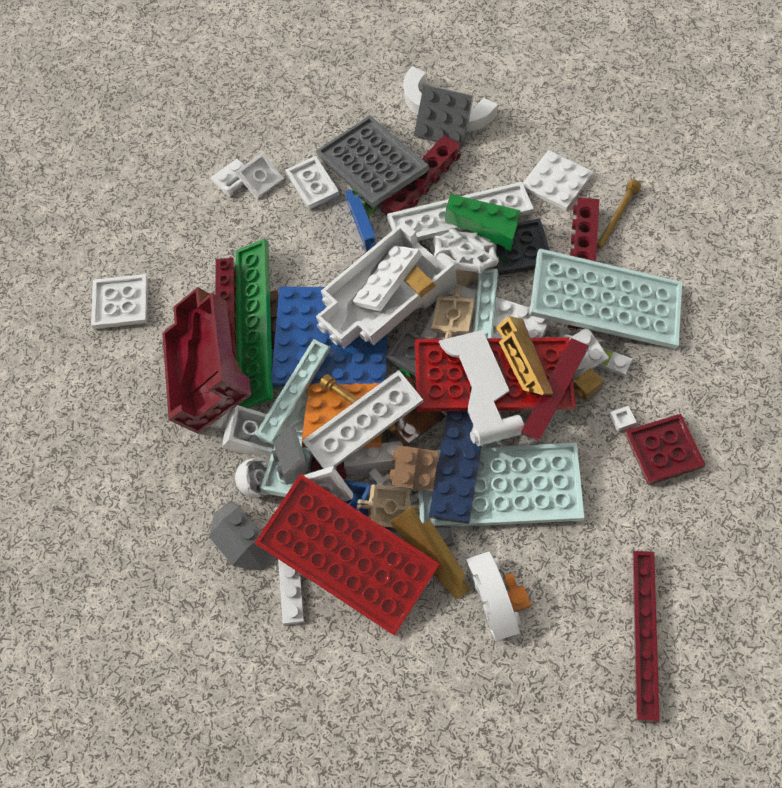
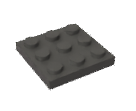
[414,84,474,147]

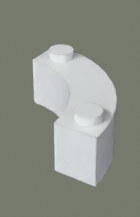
[466,552,521,641]

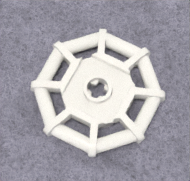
[433,229,499,274]

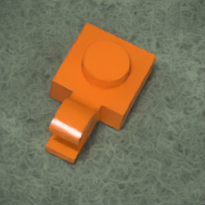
[504,573,531,612]

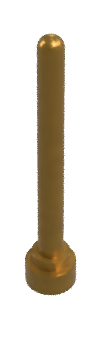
[597,179,642,249]
[319,374,396,432]

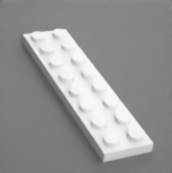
[387,182,534,241]

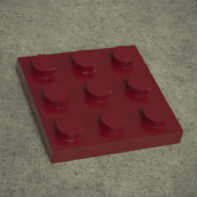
[625,413,706,485]

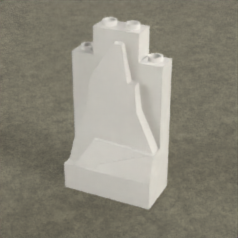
[316,222,457,348]

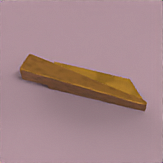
[496,316,553,396]
[391,506,470,599]

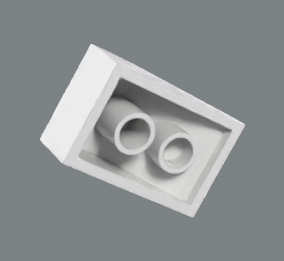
[221,405,274,455]

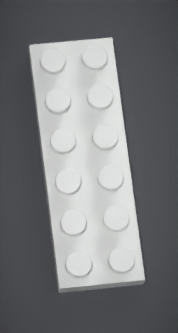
[302,370,423,469]

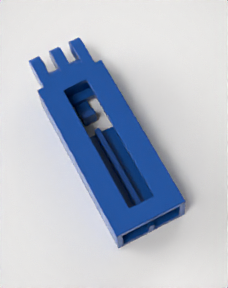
[346,190,376,252]

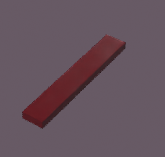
[521,338,589,442]

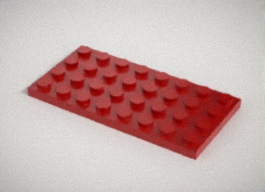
[415,337,576,412]
[254,473,440,636]

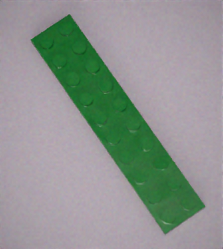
[235,238,273,408]

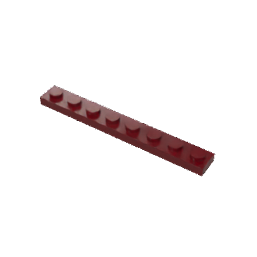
[632,551,660,723]

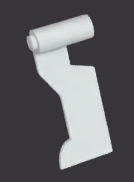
[439,330,524,446]

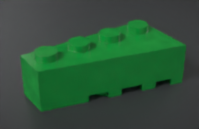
[445,194,521,252]

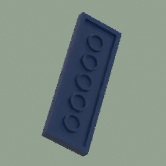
[429,411,482,524]

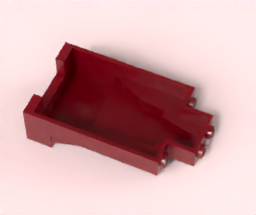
[162,287,251,434]

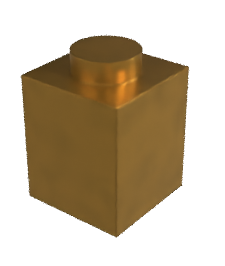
[573,368,604,402]

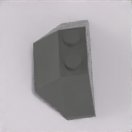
[209,501,277,570]

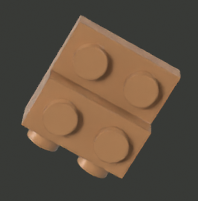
[389,445,439,491]

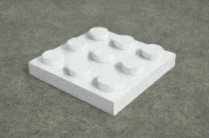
[523,150,593,211]
[91,274,148,329]

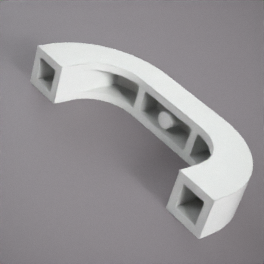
[403,66,498,132]

